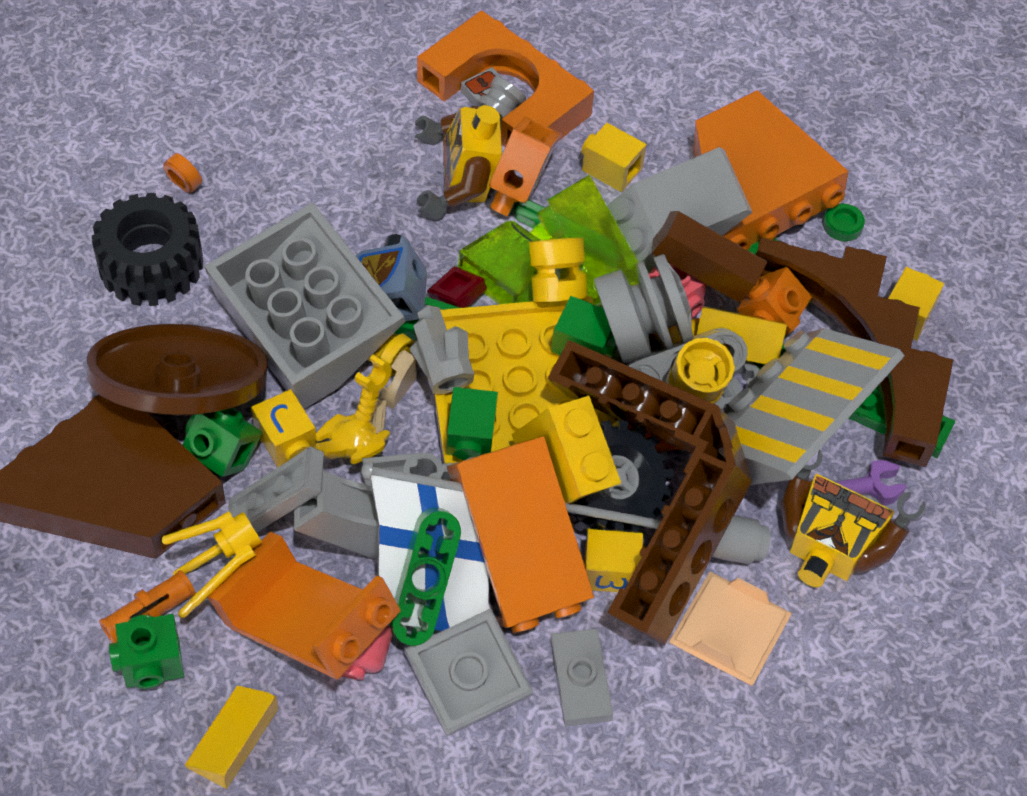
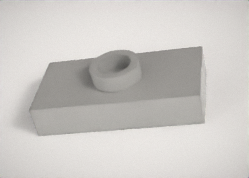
[550,629,613,727]

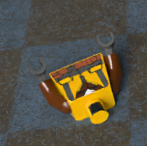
[415,105,502,221]
[781,450,926,588]

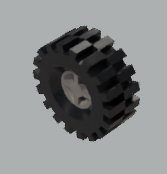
[568,420,674,533]

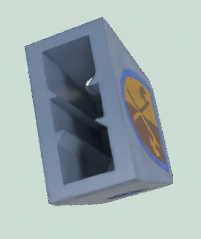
[356,234,427,322]

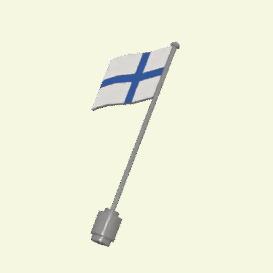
[361,461,770,631]

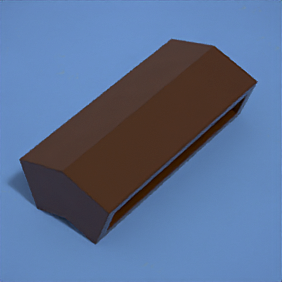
[652,211,767,303]

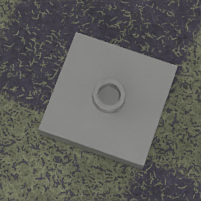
[405,608,533,737]

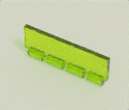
[537,174,639,308]

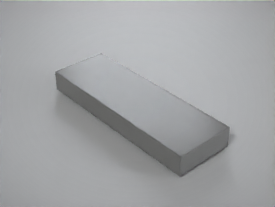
[228,447,324,533]

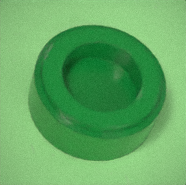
[823,203,865,242]

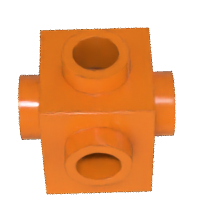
[737,267,812,335]

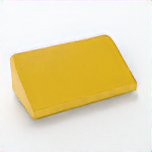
[185,685,279,789]

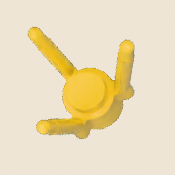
[162,511,262,618]

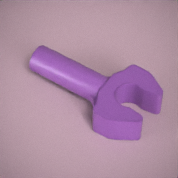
[833,460,907,506]

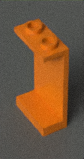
[446,436,594,633]
[208,531,401,680]

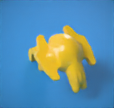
[315,355,392,464]

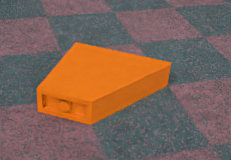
[693,90,849,250]

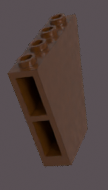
[0,394,226,559]

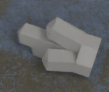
[410,305,474,394]

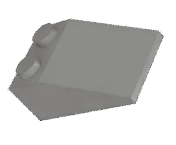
[604,147,753,274]

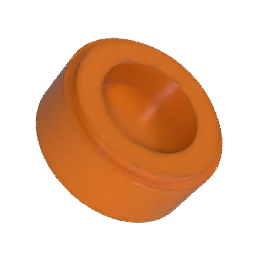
[163,153,203,193]

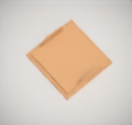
[669,571,792,686]

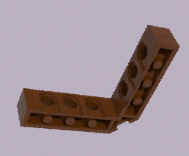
[547,340,752,646]

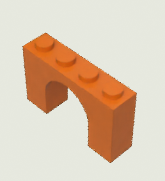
[417,10,594,147]

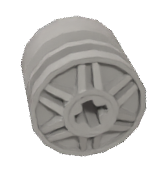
[594,254,694,364]

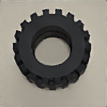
[92,193,203,306]

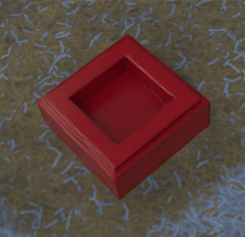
[427,266,487,308]

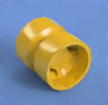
[529,237,588,302]
[666,338,735,405]

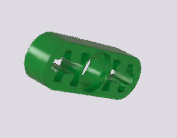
[389,507,461,646]

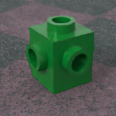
[182,407,263,477]
[109,614,185,689]

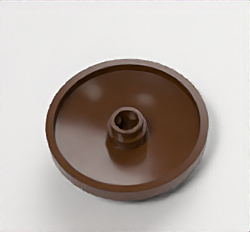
[87,324,267,415]

